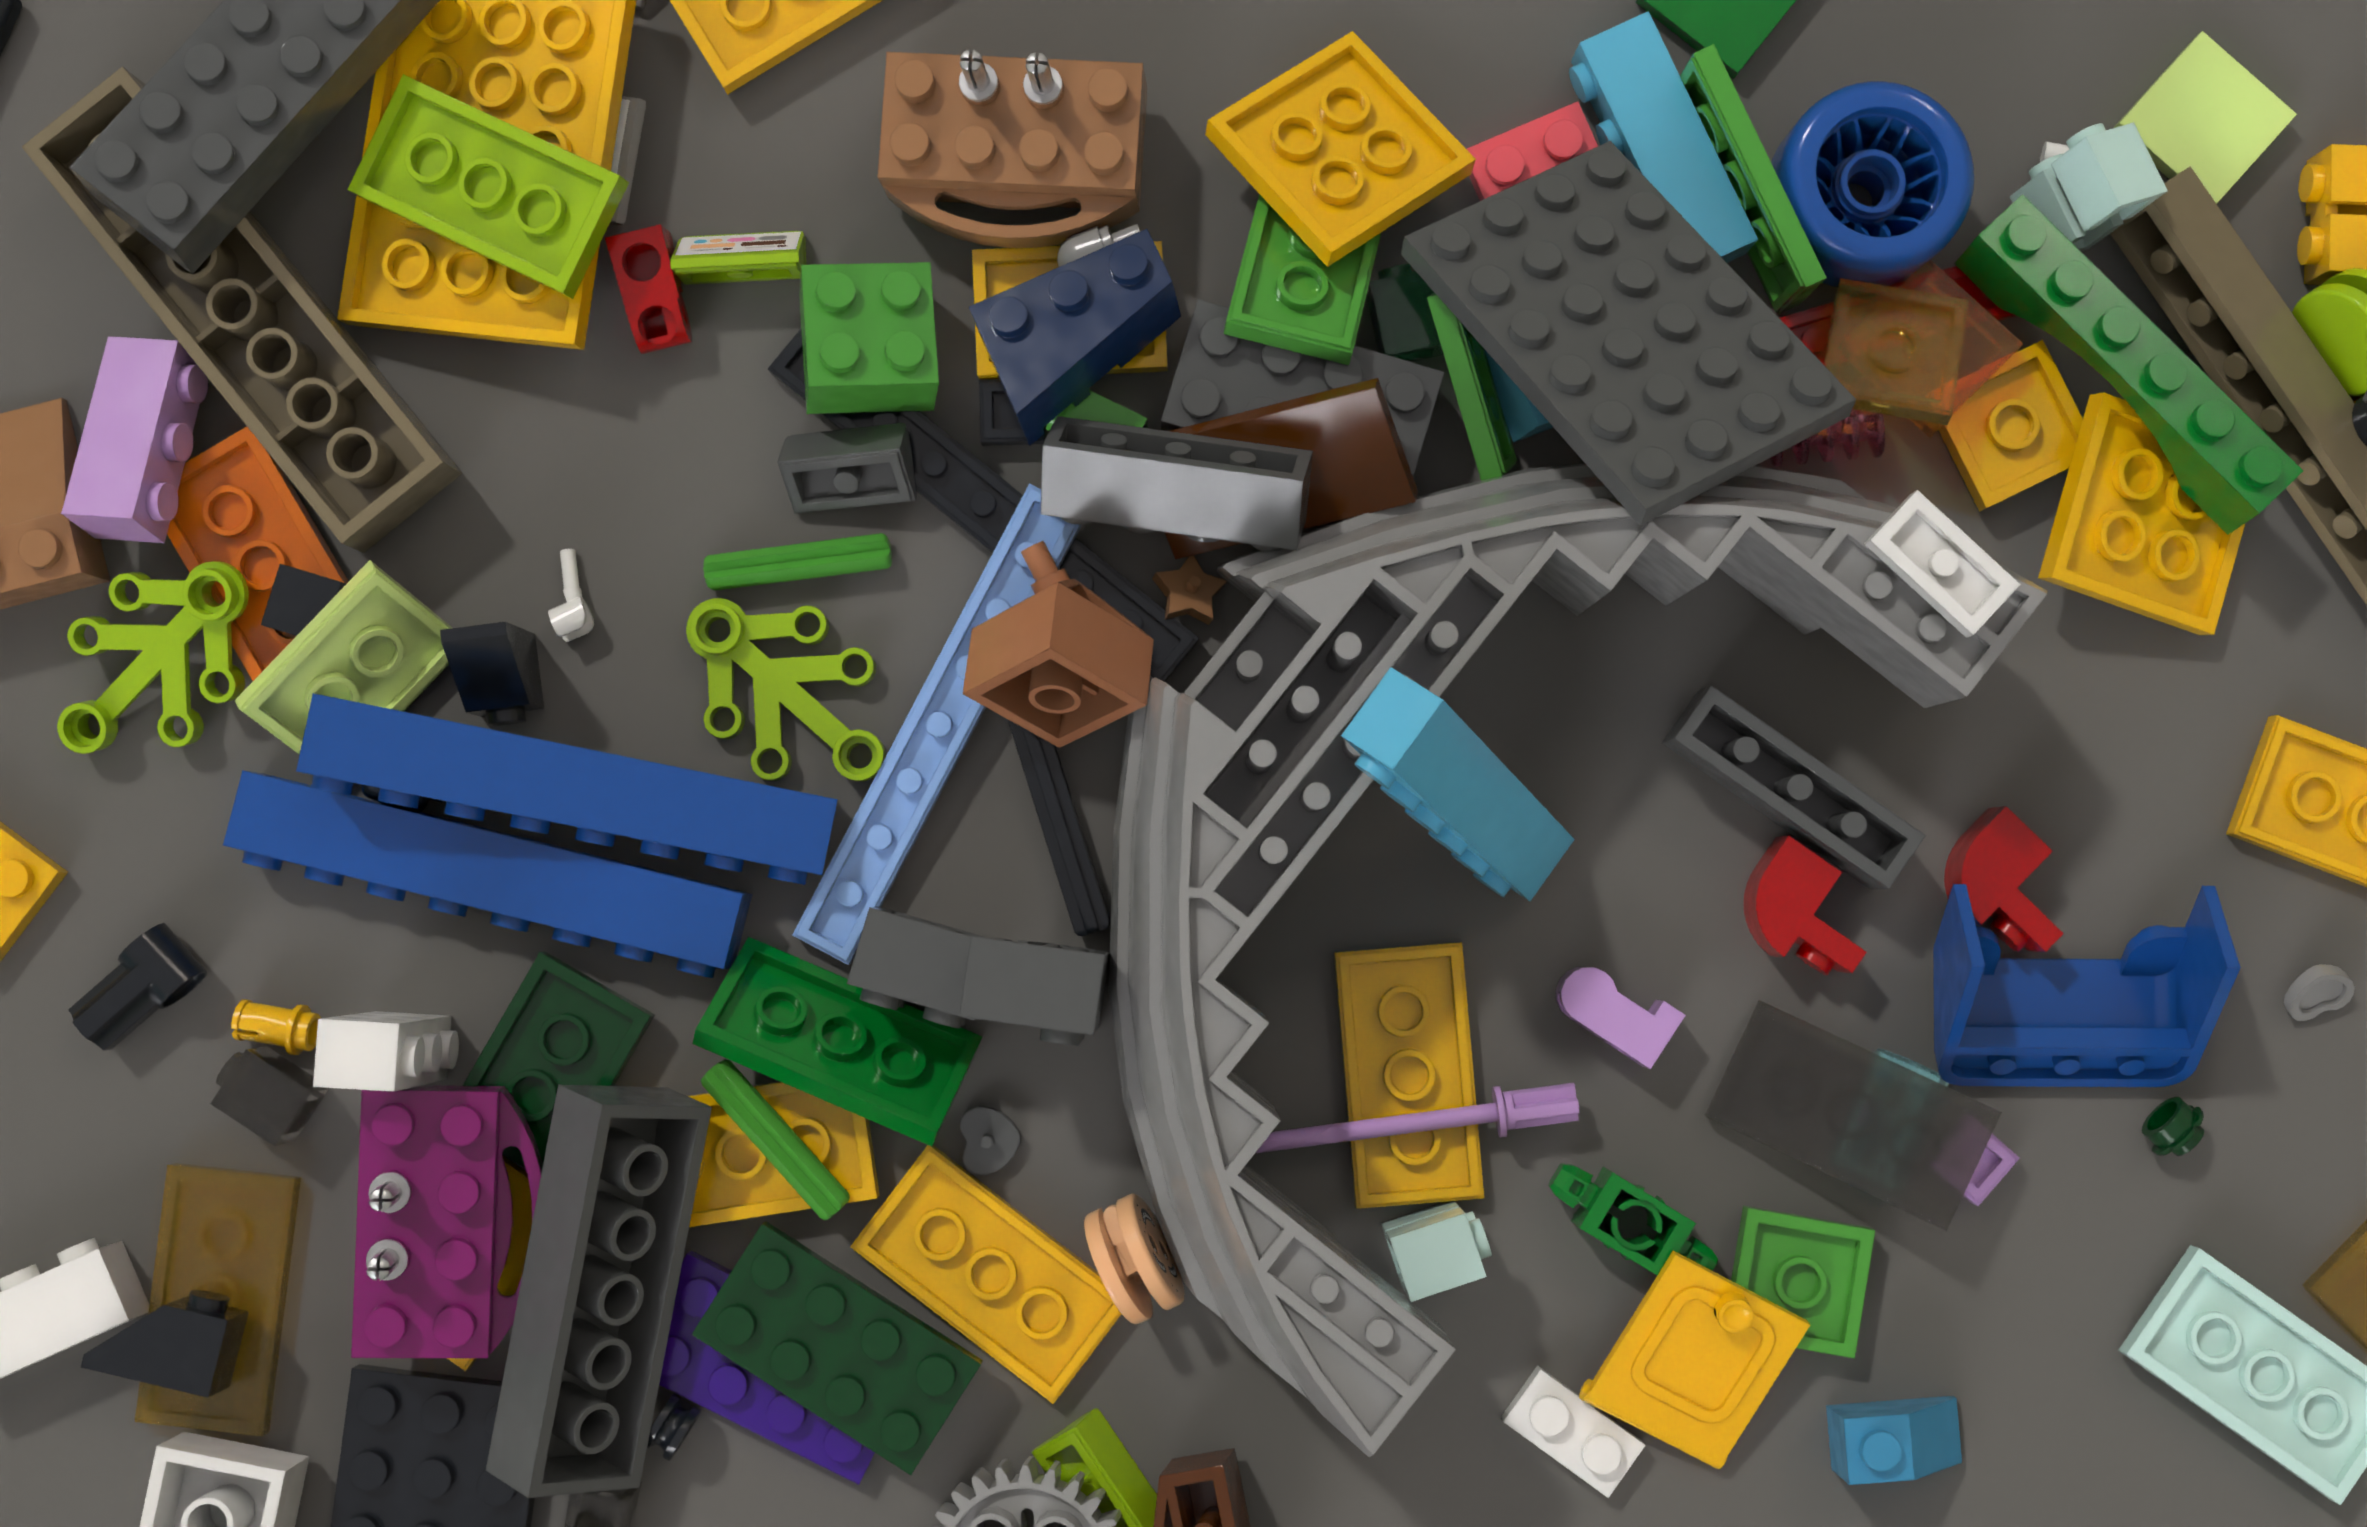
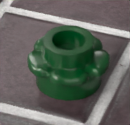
[2142,1097,2204,1156]

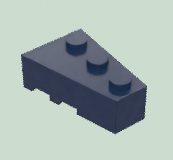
[969,229,1181,446]

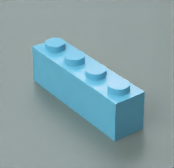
[1569,11,1758,263]

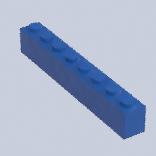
[296,693,838,885]
[223,770,752,978]

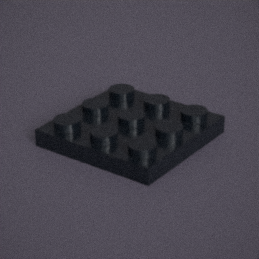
[331,1364,535,1527]

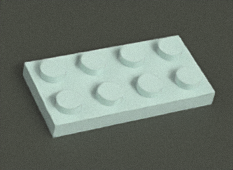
[2119,1245,2367,1505]

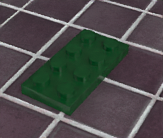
[691,1221,983,1475]

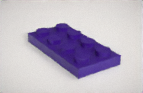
[659,1250,875,1485]

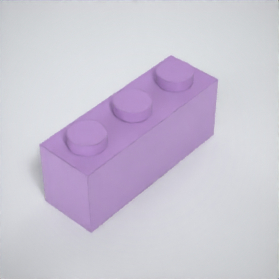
[61,336,208,543]

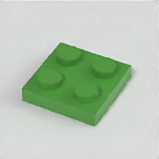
[1731,1205,1875,1359]

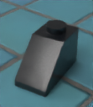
[440,621,544,726]
[81,1290,249,1398]

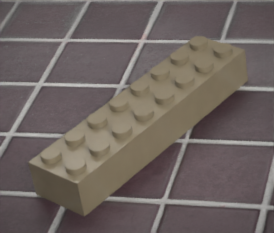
[22,66,462,553]

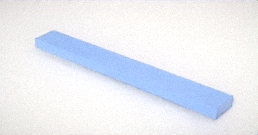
[792,483,1082,965]

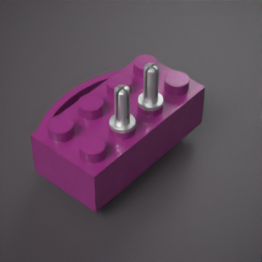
[351,1085,543,1358]

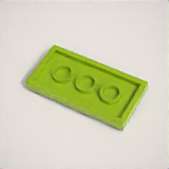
[347,74,629,299]

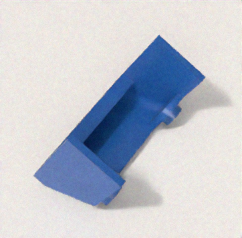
[1933,884,2241,1087]

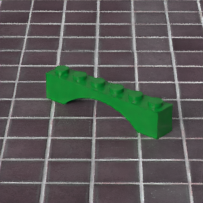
[1954,194,2303,535]

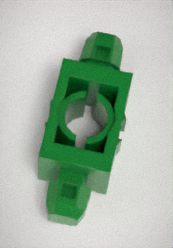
[1548,1163,1718,1275]

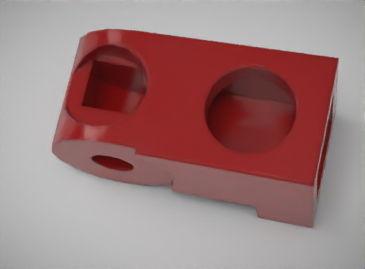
[605,224,692,354]

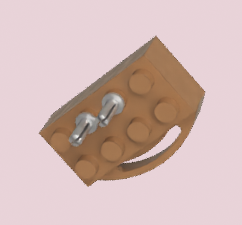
[878,49,1147,248]

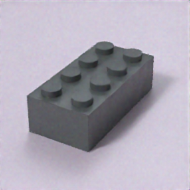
[1161,299,1444,476]

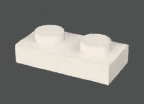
[1864,490,2021,638]
[1501,1365,1646,1498]

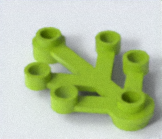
[57,561,249,754]
[686,598,886,781]

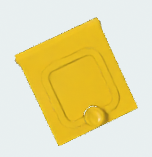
[1579,1251,1810,1469]

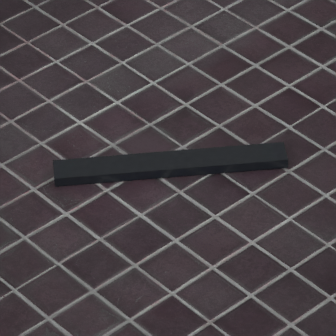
[768,329,1199,682]

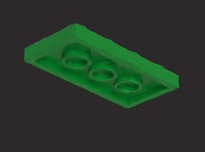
[692,937,982,1146]

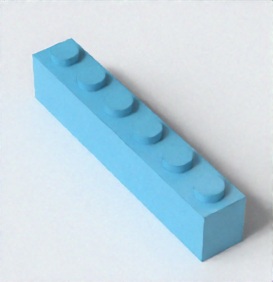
[1341,667,1575,901]

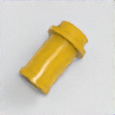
[231,999,321,1055]

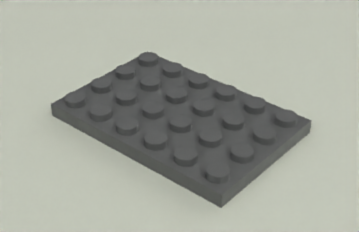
[1401,141,1856,526]

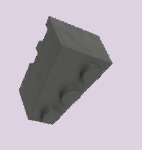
[959,936,1110,1046]

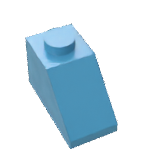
[1826,1396,1962,1485]

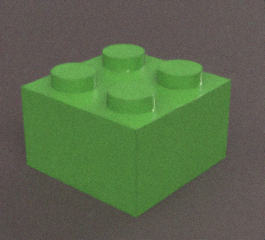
[799,262,939,414]

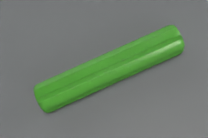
[703,533,892,590]
[701,1059,850,1220]

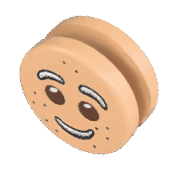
[1084,1193,1185,1324]

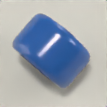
[1771,81,1975,290]

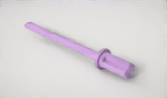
[1256,1083,1580,1153]

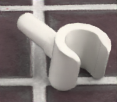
[548,549,594,642]

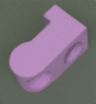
[1556,967,1686,1069]

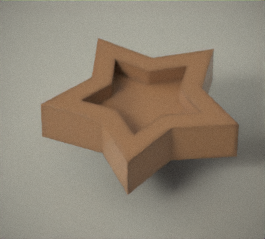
[1152,555,1227,625]

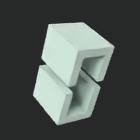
[2010,122,2168,251]
[1381,1201,1492,1302]

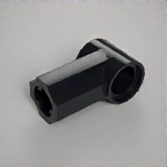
[68,923,207,1051]

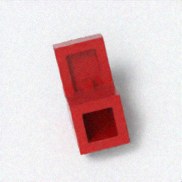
[1944,806,2064,952]
[1744,835,1867,976]

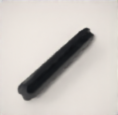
[1007,719,1111,936]

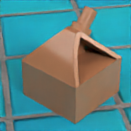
[963,541,1154,748]

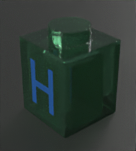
[1366,264,1443,362]

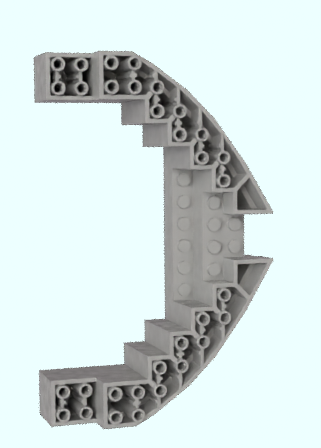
[1109,463,2047,1457]

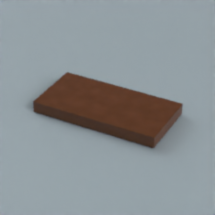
[1164,378,1418,560]

